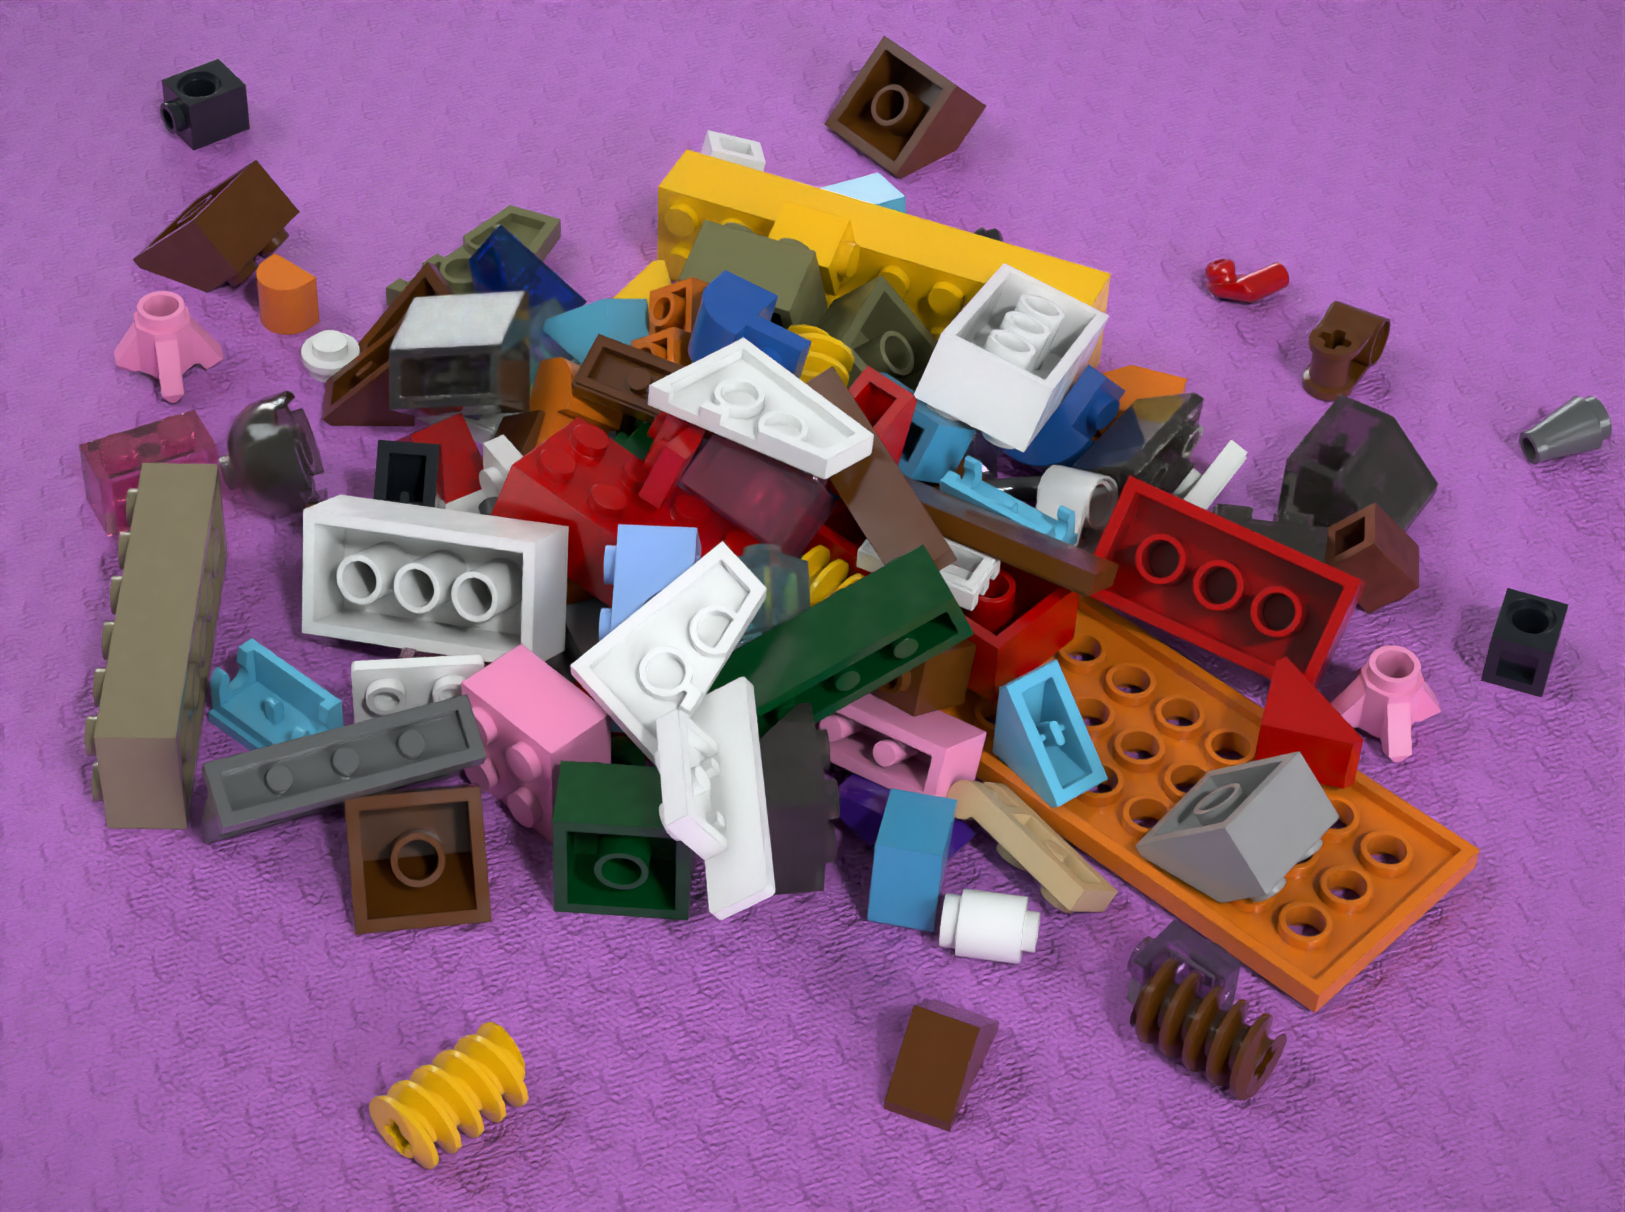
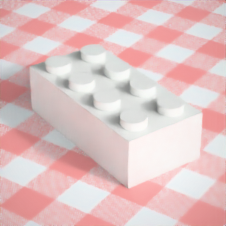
[914,263,1109,452]
[302,495,569,662]

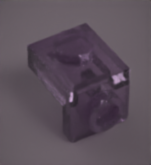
[1127,919,1242,1012]

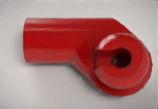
[1205,258,1289,303]

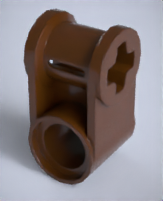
[1302,300,1391,401]

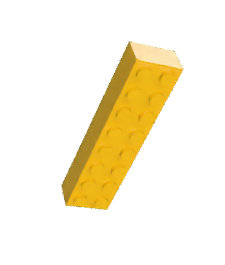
[657,149,1111,372]

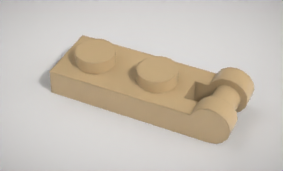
[946,780,1118,914]

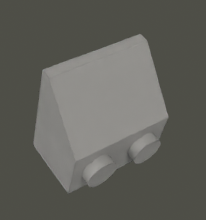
[1135,751,1340,903]

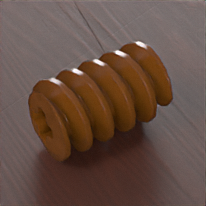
[1130,958,1287,1101]

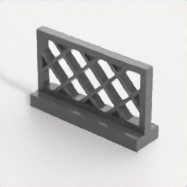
[200,694,487,844]

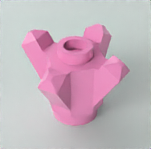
[114,291,224,403]
[1330,645,1441,763]

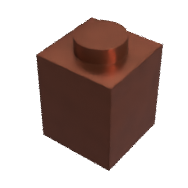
[1324,502,1419,614]

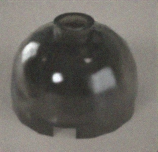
[219,391,328,515]

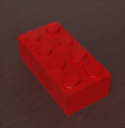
[491,416,779,608]
[803,474,1079,704]
[1090,475,1367,690]

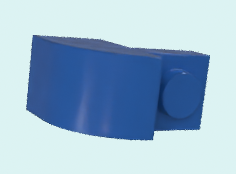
[688,270,811,379]
[997,365,1125,475]

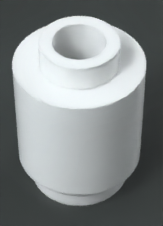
[939,888,1040,964]

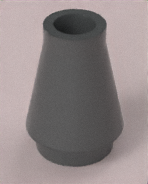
[1519,396,1612,465]

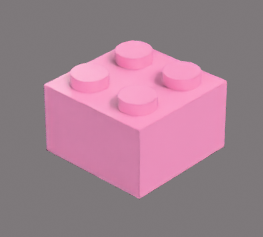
[461,644,611,844]

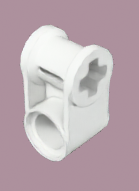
[1035,465,1119,554]

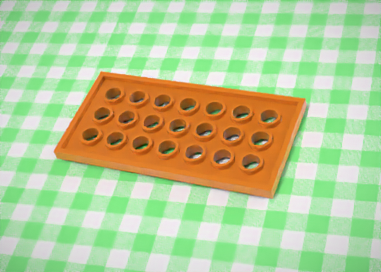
[939,594,1480,1013]

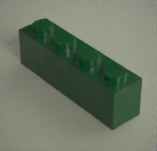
[707,544,974,754]

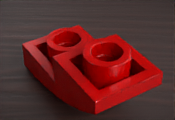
[638,411,705,509]

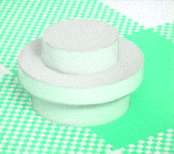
[301,330,360,383]

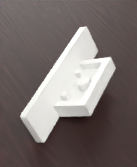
[654,677,775,920]

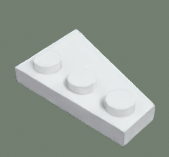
[648,338,874,480]
[570,541,767,766]

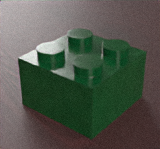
[552,761,695,920]

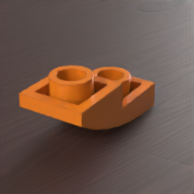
[631,277,709,367]

